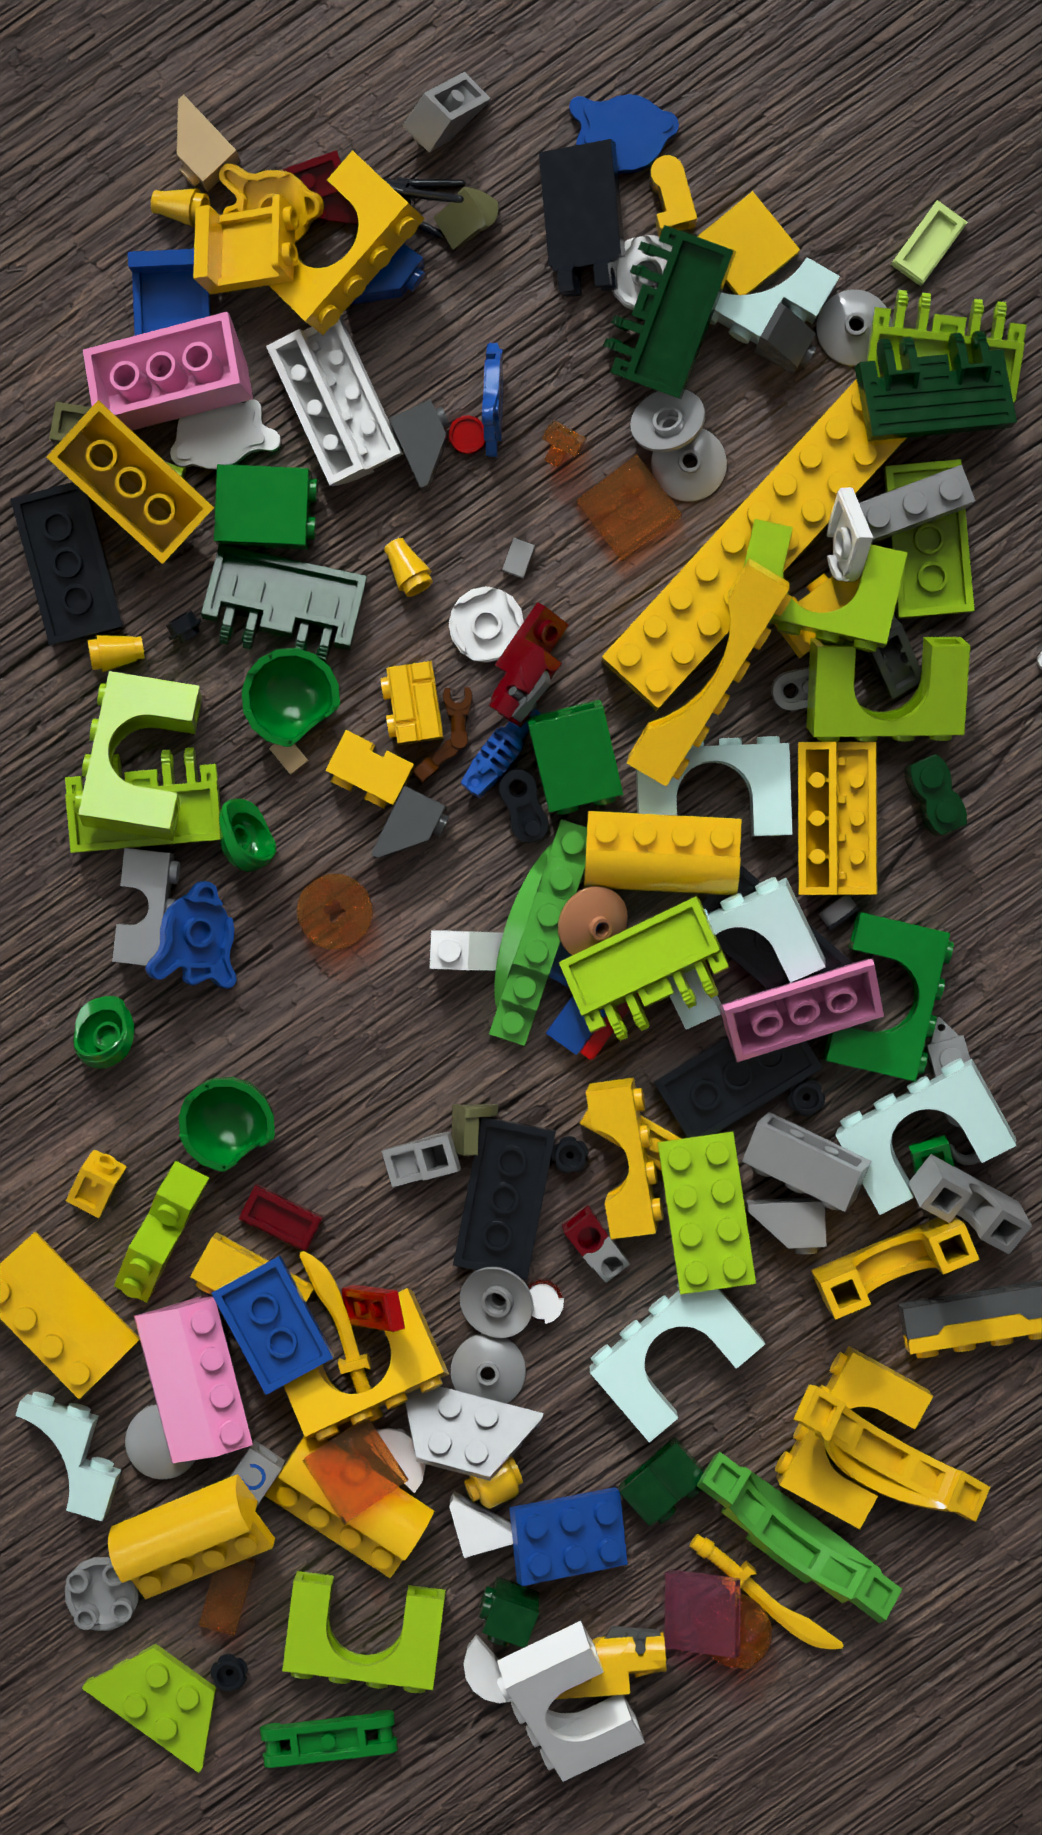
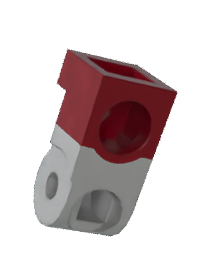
[561,1205,630,1283]

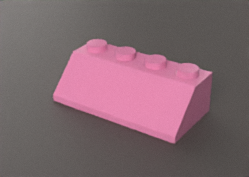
[83,312,253,430]
[719,959,884,1062]
[134,1295,253,1463]

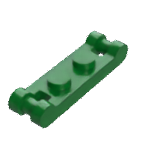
[260,1710,398,1768]

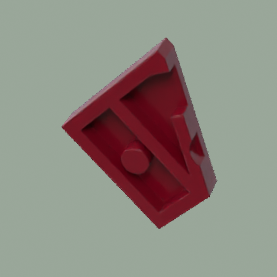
[282,150,359,225]

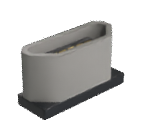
[819,895,860,930]

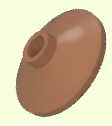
[558,886,628,955]

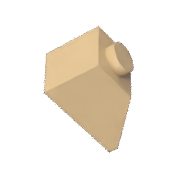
[177,94,240,192]

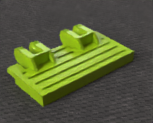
[867,290,1026,402]
[65,747,221,853]
[559,896,730,1041]

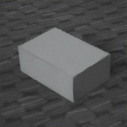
[502,538,535,579]

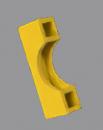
[586,1077,664,1239]

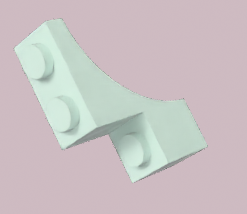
[710,257,840,344]
[15,1392,121,1521]

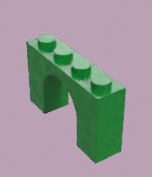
[822,912,954,1082]

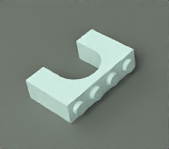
[636,736,792,837]
[669,877,825,1030]
[836,1058,1016,1215]
[589,1284,765,1443]

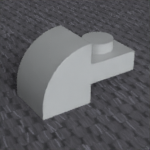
[382,1132,461,1187]

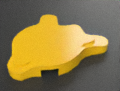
[219,163,324,243]

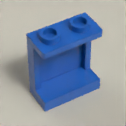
[128,249,211,337]

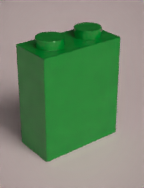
[214,464,318,550]
[527,700,624,814]

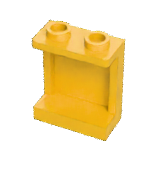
[193,194,299,295]

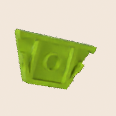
[82,1644,217,1773]

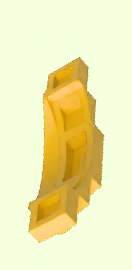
[793,1385,990,1522]

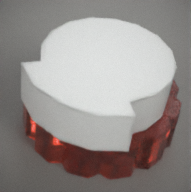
[527,1278,564,1324]

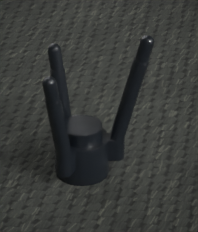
[385,177,466,239]

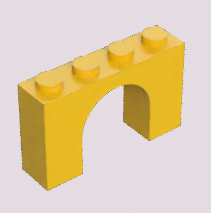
[269,150,425,335]
[811,1216,980,1320]
[283,1288,449,1442]
[775,1346,933,1529]

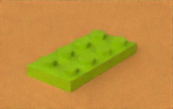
[883,459,975,619]
[657,1131,756,1295]

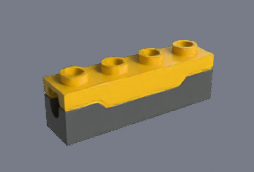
[898,1280,1042,1358]

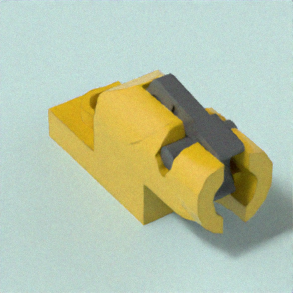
[556,1626,667,1699]

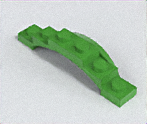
[489,819,587,1046]
[696,1452,902,1623]

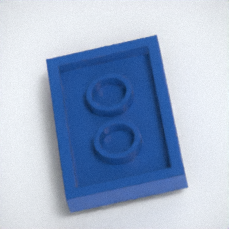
[211,1255,335,1395]
[509,1487,628,1586]

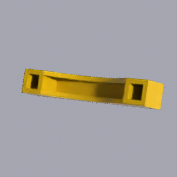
[627,559,792,787]

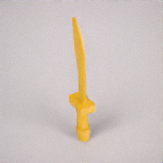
[300,1251,383,1422]
[689,1534,844,1649]

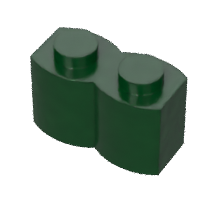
[905,754,967,836]
[619,1437,705,1526]

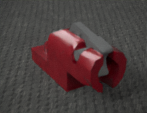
[488,602,569,728]

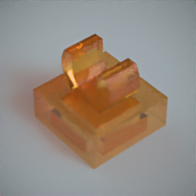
[542,420,587,467]

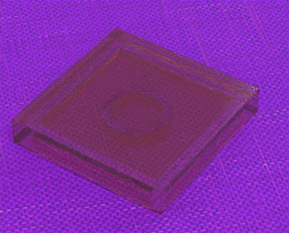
[665,1570,740,1658]

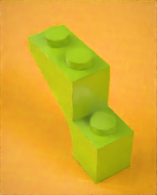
[114,1161,209,1303]

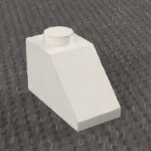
[430,930,503,971]

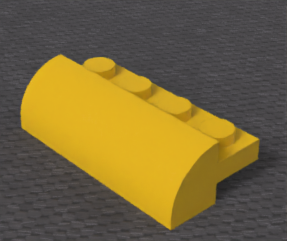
[798,742,878,895]
[584,811,742,895]
[264,1436,434,1578]
[108,1474,275,1599]

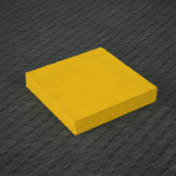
[697,191,800,295]

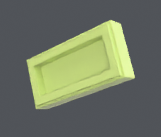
[891,200,968,286]

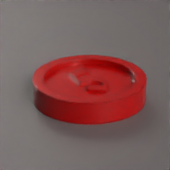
[449,415,486,454]

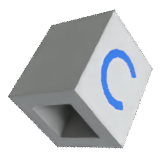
[230,1440,285,1505]

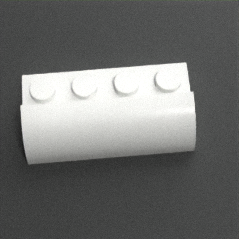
[266,316,404,486]

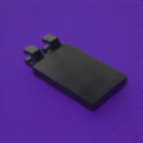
[539,139,626,298]

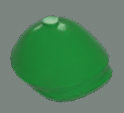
[219,799,276,872]
[73,996,134,1069]

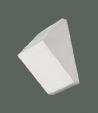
[449,1491,513,1558]

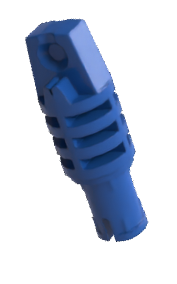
[461,709,541,798]

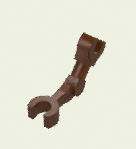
[412,687,473,784]

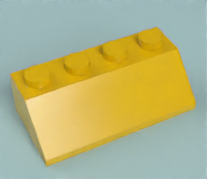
[46,400,214,564]
[0,1231,140,1399]

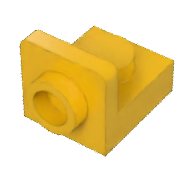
[66,1150,126,1218]

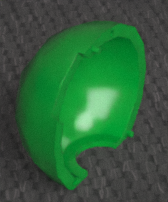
[241,648,340,747]
[178,1077,275,1171]

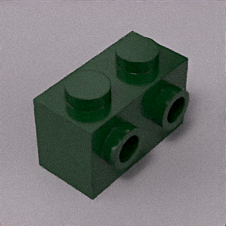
[478,1577,539,1648]

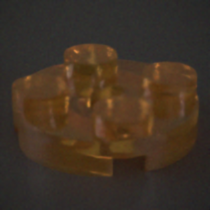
[297,874,373,949]

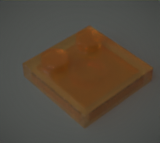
[576,454,682,562]
[302,1420,409,1525]

